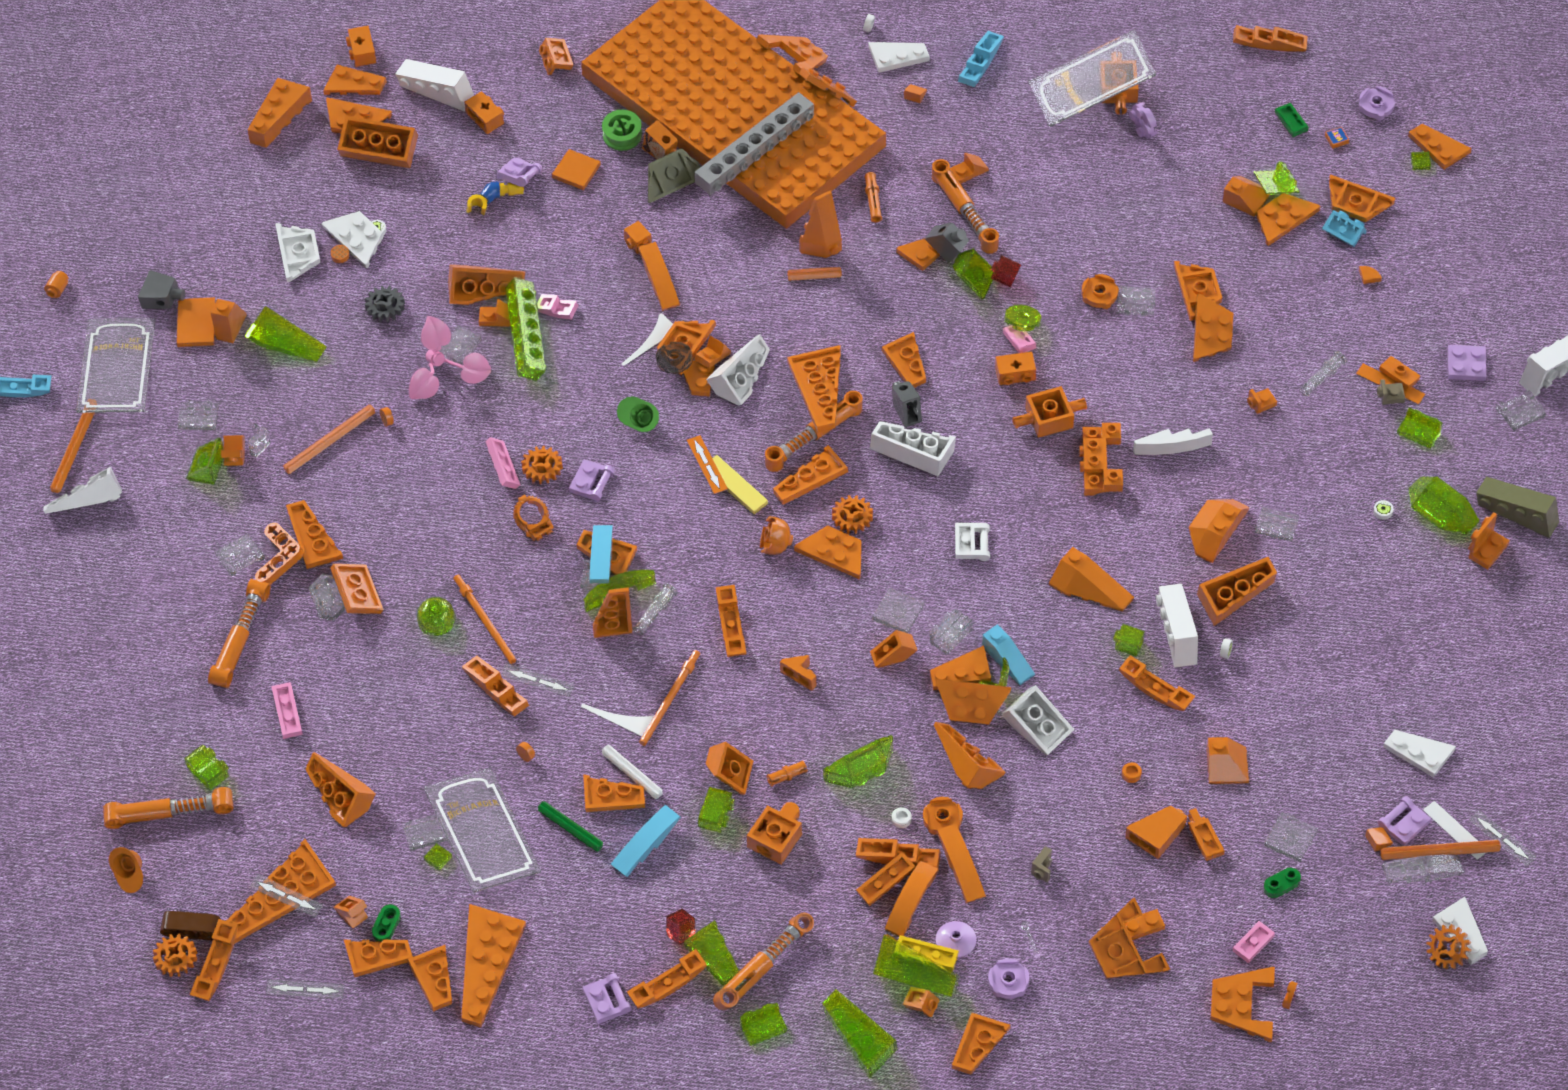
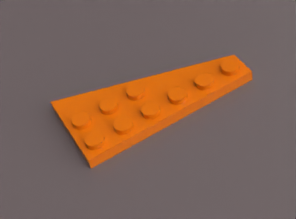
[226,839,336,944]

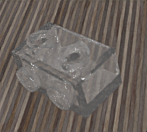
[308,574,346,621]

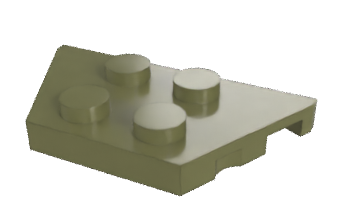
[648,148,702,203]

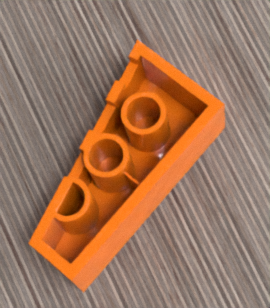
[247,78,312,148]
[1197,557,1277,626]

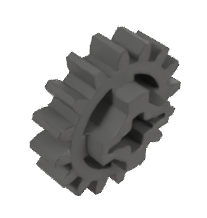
[365,286,405,322]

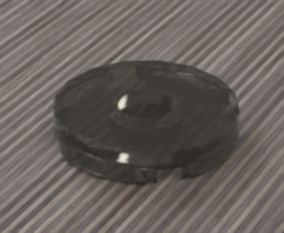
[656,342,693,374]

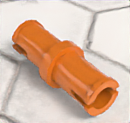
[766,760,808,787]

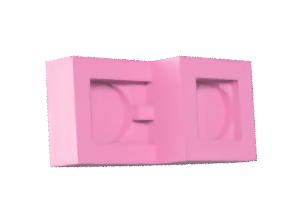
[535,294,578,320]

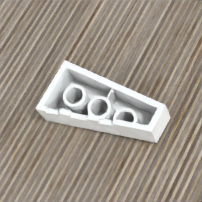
[396,59,474,111]
[1519,335,1568,397]
[870,422,956,476]
[1156,584,1198,667]

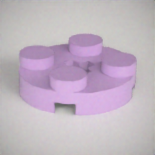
[1359,86,1395,121]
[1129,102,1157,138]
[988,959,1029,999]

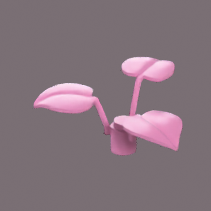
[409,316,491,399]

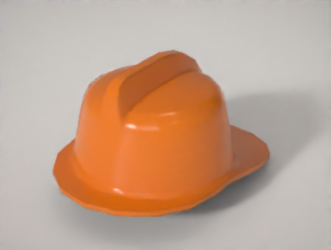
[109,847,143,893]

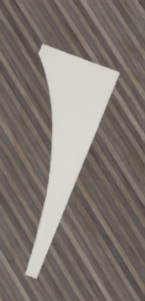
[622,313,673,366]
[581,704,655,736]

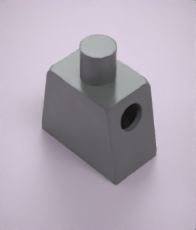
[925,222,969,263]
[138,270,185,309]
[892,381,922,427]

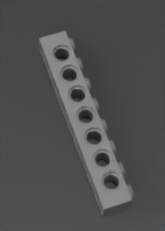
[695,92,814,195]

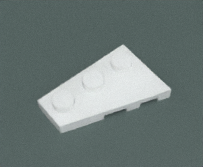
[868,42,930,73]
[1432,897,1488,965]

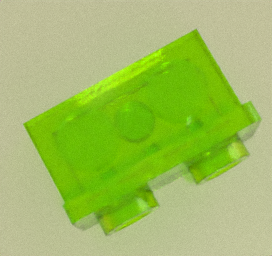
[1397,407,1443,449]
[740,1003,787,1046]

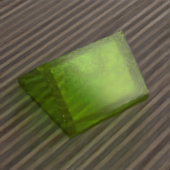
[186,437,224,485]

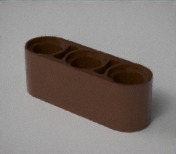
[160,911,221,940]

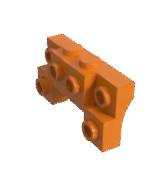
[1079,423,1123,496]

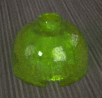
[417,597,456,636]

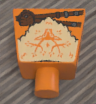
[642,120,678,159]

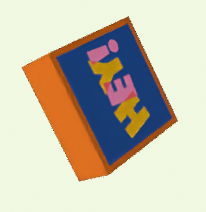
[1325,127,1349,149]

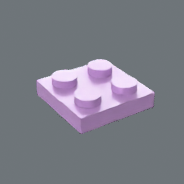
[1447,345,1486,381]

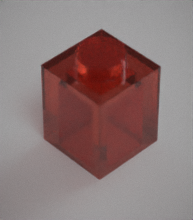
[991,255,1021,288]
[666,908,695,945]

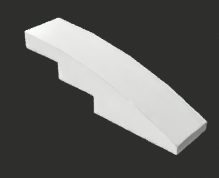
[1133,428,1213,455]

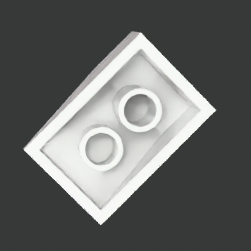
[1001,685,1074,755]

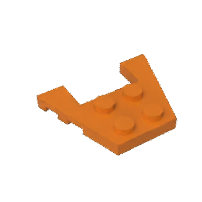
[756,34,828,78]
[1088,897,1170,979]
[1210,967,1275,1042]

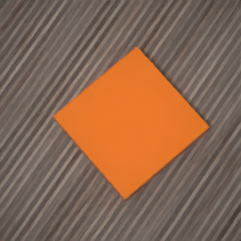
[552,149,601,190]

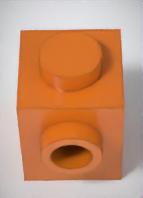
[624,220,652,254]

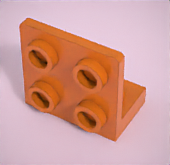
[1468,512,1510,570]

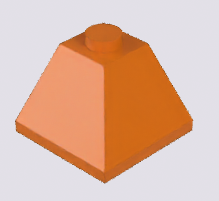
[1223,176,1272,217]
[1206,737,1249,784]
[705,741,754,795]

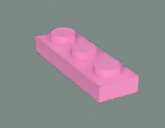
[486,437,520,489]
[271,682,303,739]

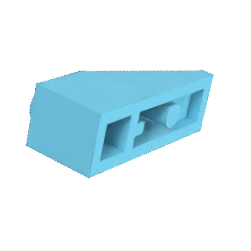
[982,624,1035,685]

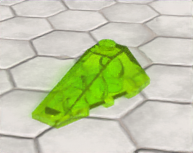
[245,306,327,362]

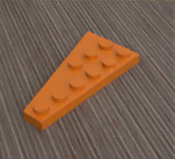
[787,345,841,432]
[461,904,526,1028]

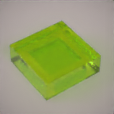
[1410,152,1431,170]
[424,843,452,871]

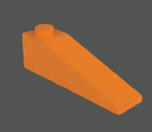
[799,190,842,258]
[448,264,525,305]
[934,722,1006,789]

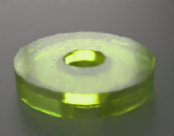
[1004,305,1041,331]

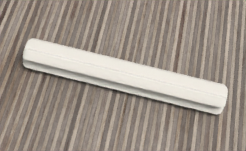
[602,745,663,799]

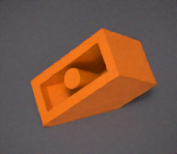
[870,630,918,668]

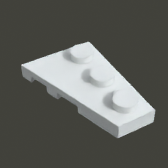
[1383,730,1456,778]

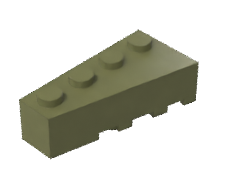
[1476,476,1559,538]

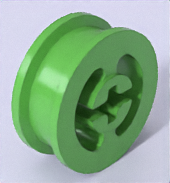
[602,110,642,151]

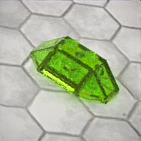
[1408,476,1480,534]
[823,735,893,788]

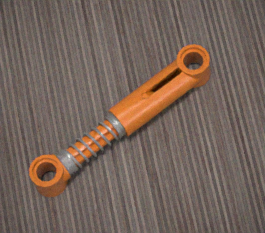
[932,159,999,254]
[765,390,863,472]
[208,579,271,688]
[103,787,234,829]
[713,912,814,1010]

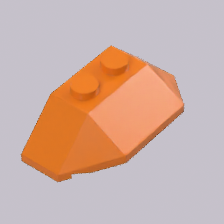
[1189,499,1249,563]

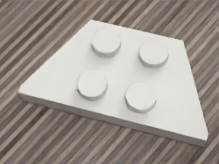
[322,211,384,268]
[276,223,320,282]

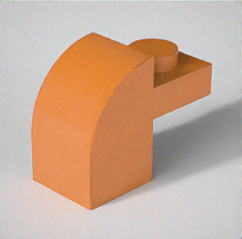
[221,435,245,466]

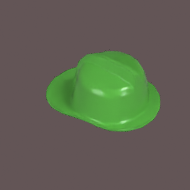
[617,396,659,432]

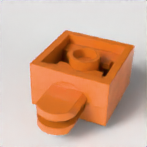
[747,802,802,865]

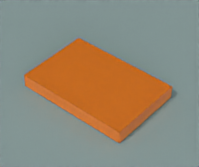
[177,297,216,347]
[330,564,384,614]

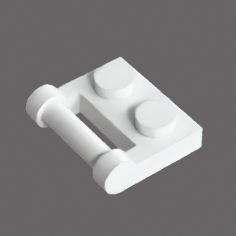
[955,523,990,561]

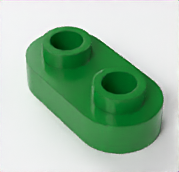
[1263,868,1301,898]
[372,904,401,942]

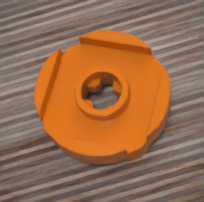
[1081,274,1119,309]
[923,797,963,835]

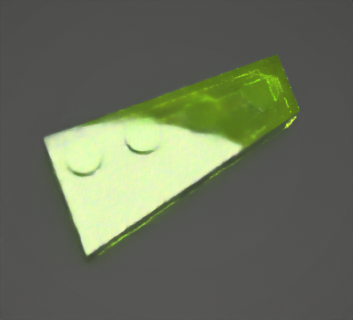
[873,934,960,997]
[822,989,898,1078]

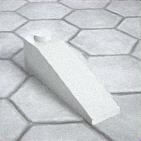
[706,334,770,406]
[43,467,122,514]

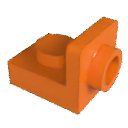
[1247,388,1277,414]
[903,986,939,1017]

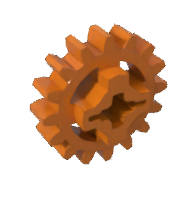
[521,446,563,484]
[832,495,873,534]
[1426,924,1472,969]
[153,934,198,977]

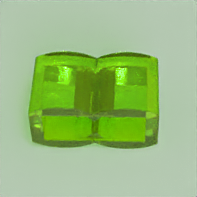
[184,744,229,790]
[698,787,735,833]

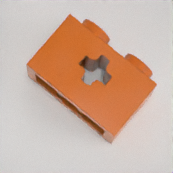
[346,25,376,67]
[464,91,504,134]
[995,352,1036,385]

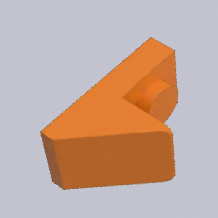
[950,153,989,184]
[479,299,517,327]
[694,335,731,369]
[780,655,816,691]
[333,896,368,928]

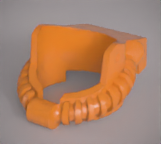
[513,495,554,541]

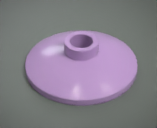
[936,921,976,958]

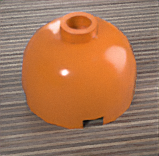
[760,516,793,555]

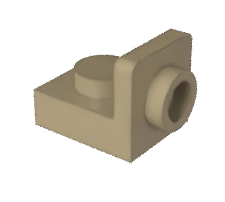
[1377,379,1405,405]
[1031,846,1053,882]

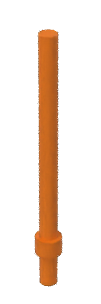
[453,574,517,664]
[639,650,700,746]

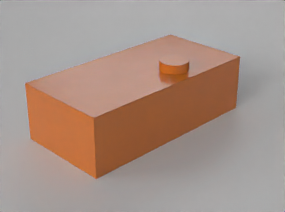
[337,116,418,168]

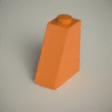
[211,298,247,344]
[1125,805,1187,859]

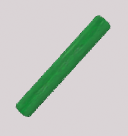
[538,801,603,852]

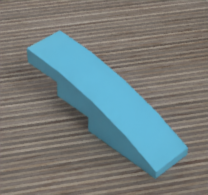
[958,31,1004,87]
[590,525,613,583]
[611,805,681,877]

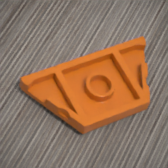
[326,97,392,134]
[1329,174,1396,223]
[1256,193,1321,246]
[1174,261,1222,321]
[1193,293,1234,362]
[657,320,716,375]
[794,525,861,579]
[936,679,1012,725]

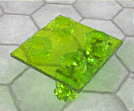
[1253,161,1300,195]

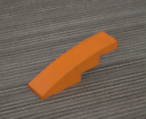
[1233,25,1308,52]
[638,242,680,311]
[462,655,529,717]
[937,824,986,903]
[856,838,941,869]

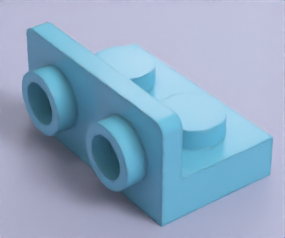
[1322,210,1367,247]

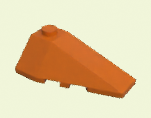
[1049,547,1134,612]
[593,588,632,638]
[305,752,376,827]

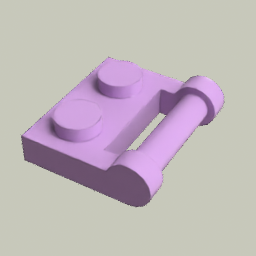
[497,157,542,187]
[569,459,615,501]
[1377,796,1431,846]
[583,973,632,1024]

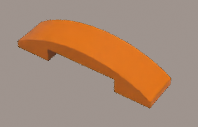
[715,585,746,657]
[1119,655,1195,711]
[885,861,939,936]
[190,919,238,1001]
[627,949,707,1008]

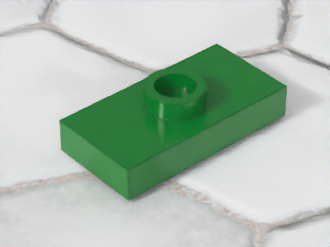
[1275,102,1309,137]

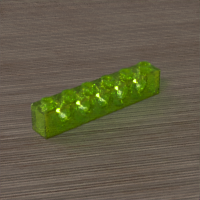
[506,277,546,381]

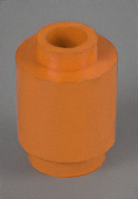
[44,271,69,298]

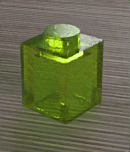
[1113,624,1145,657]

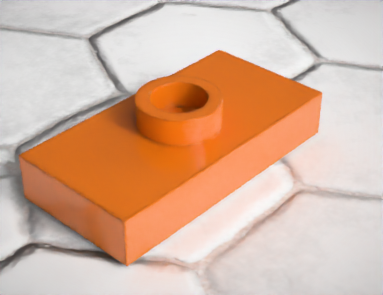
[1379,356,1420,390]

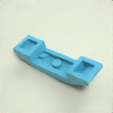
[0,375,52,397]

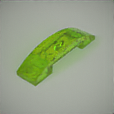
[583,570,656,612]

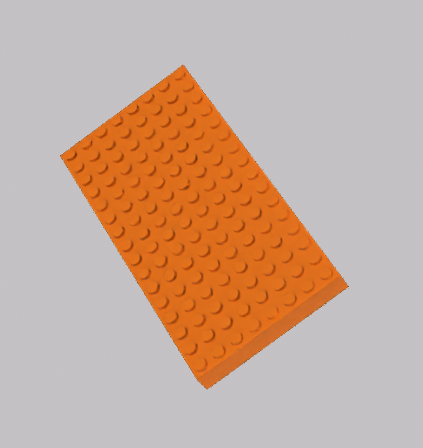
[581,0,886,229]

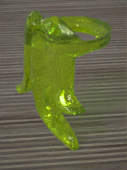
[978,657,1009,687]

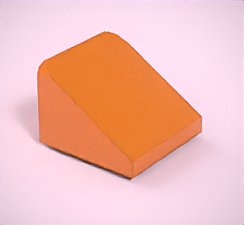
[904,84,927,103]
[1365,827,1393,852]

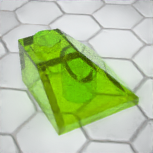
[952,248,997,299]

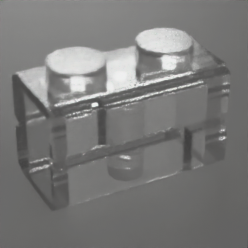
[929,609,973,655]

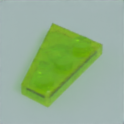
[684,920,739,986]

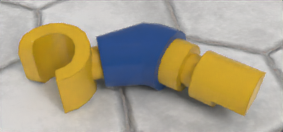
[466,181,524,215]

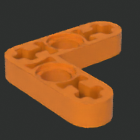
[255,523,304,584]

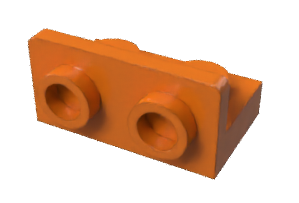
[539,38,573,75]

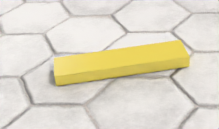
[712,455,768,514]

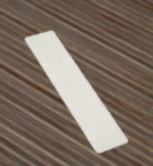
[1424,801,1485,859]

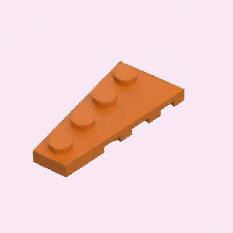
[773,445,848,505]
[286,500,344,569]

